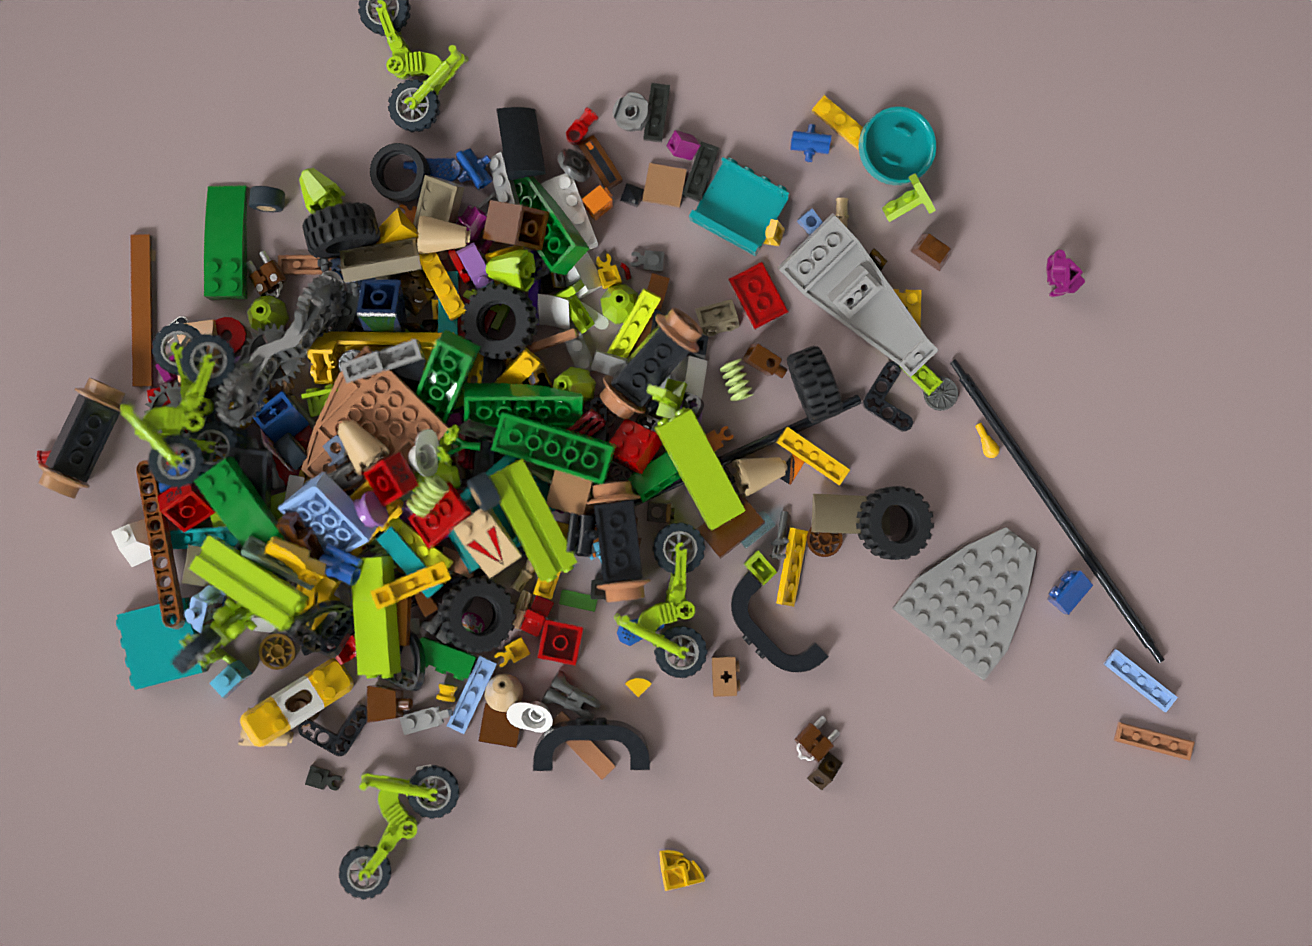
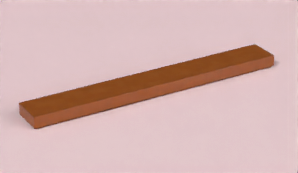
[130,234,153,387]

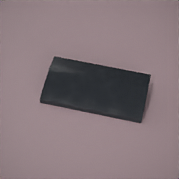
[496,107,546,181]
[229,447,273,509]

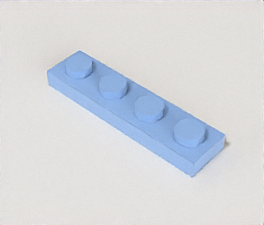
[1104,649,1178,713]
[447,656,497,734]

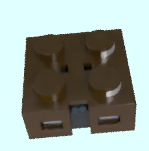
[395,269,436,316]

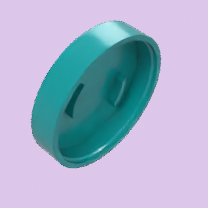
[858,107,936,185]

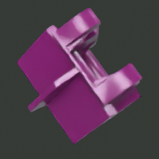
[457,205,494,255]
[1046,250,1085,297]

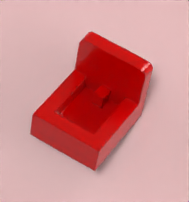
[333,634,357,665]

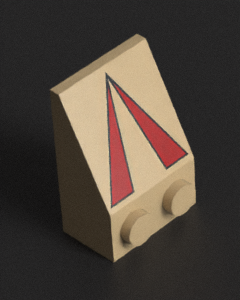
[453,508,522,578]

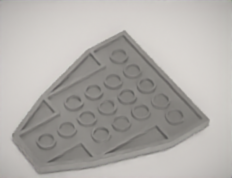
[892,527,1036,681]

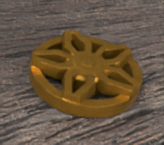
[259,633,296,670]

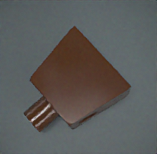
[910,233,951,272]
[741,343,788,378]
[367,685,413,723]

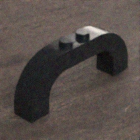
[731,572,829,673]
[533,717,650,771]

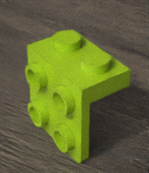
[301,384,339,417]

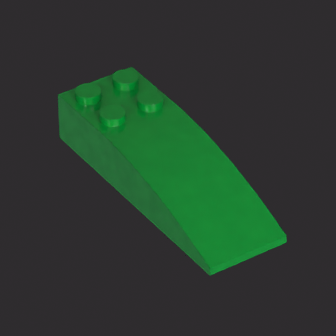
[513,176,590,275]
[204,186,247,300]
[416,329,481,442]
[464,383,583,429]
[491,412,617,485]
[195,456,286,572]

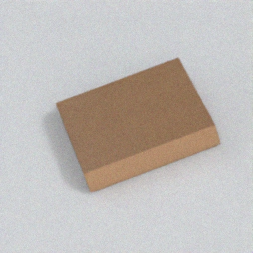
[642,163,686,208]
[546,470,592,515]

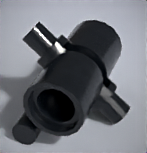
[566,513,599,557]

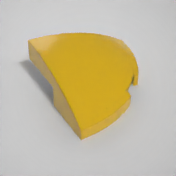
[659,850,705,891]

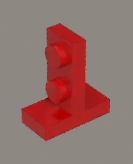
[520,595,554,637]

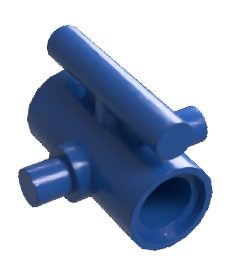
[790,124,832,162]
[456,148,493,190]
[319,544,362,585]

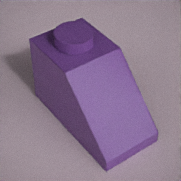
[457,242,494,289]

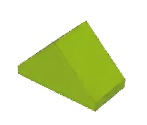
[743,551,777,585]

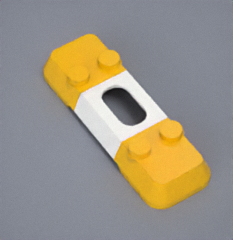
[240,658,354,747]

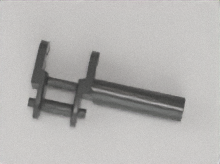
[769,511,789,559]

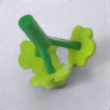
[437,425,480,466]

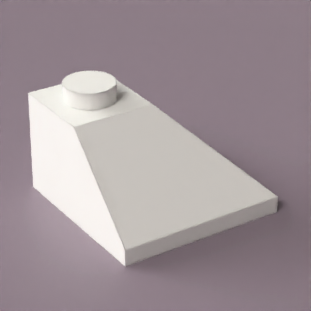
[112,519,164,567]

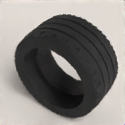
[370,143,430,202]

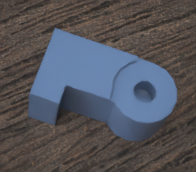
[797,209,823,235]

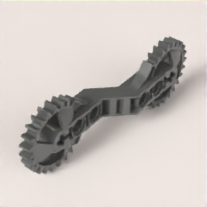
[216,274,346,427]
[144,324,306,438]

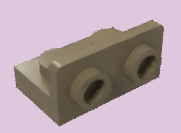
[695,299,739,337]

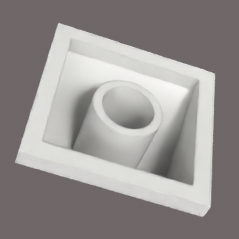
[564,252,602,299]
[671,356,708,399]

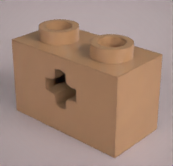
[712,656,740,697]

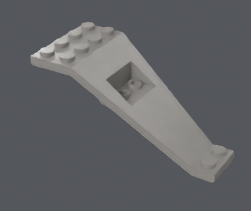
[777,213,939,377]

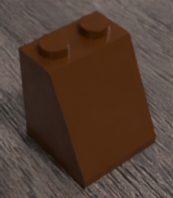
[483,200,549,250]

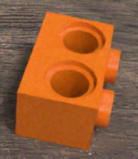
[582,185,613,221]

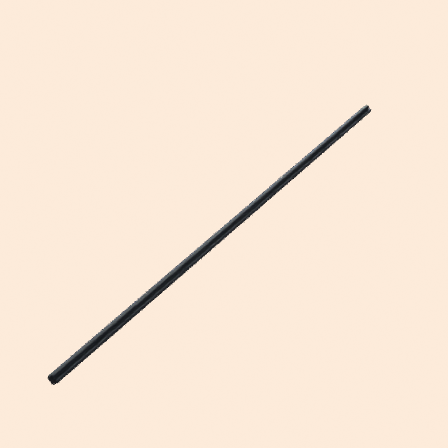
[301,395,862,656]

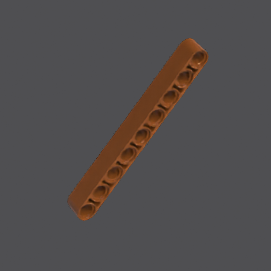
[136,460,185,629]

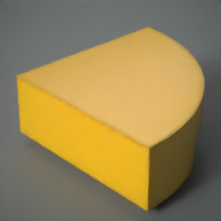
[625,678,652,697]

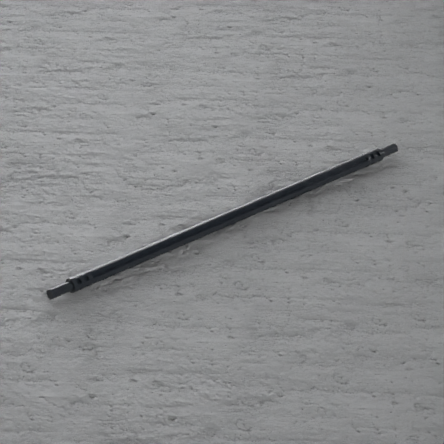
[950,359,1165,663]

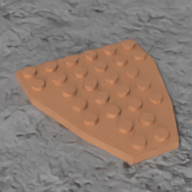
[302,346,450,491]

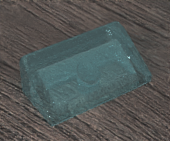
[741,510,776,549]

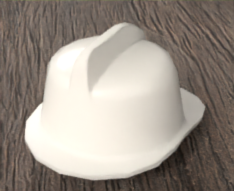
[408,429,439,477]
[507,701,553,733]

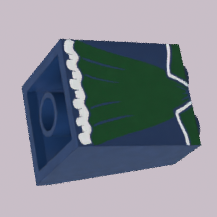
[356,279,407,332]

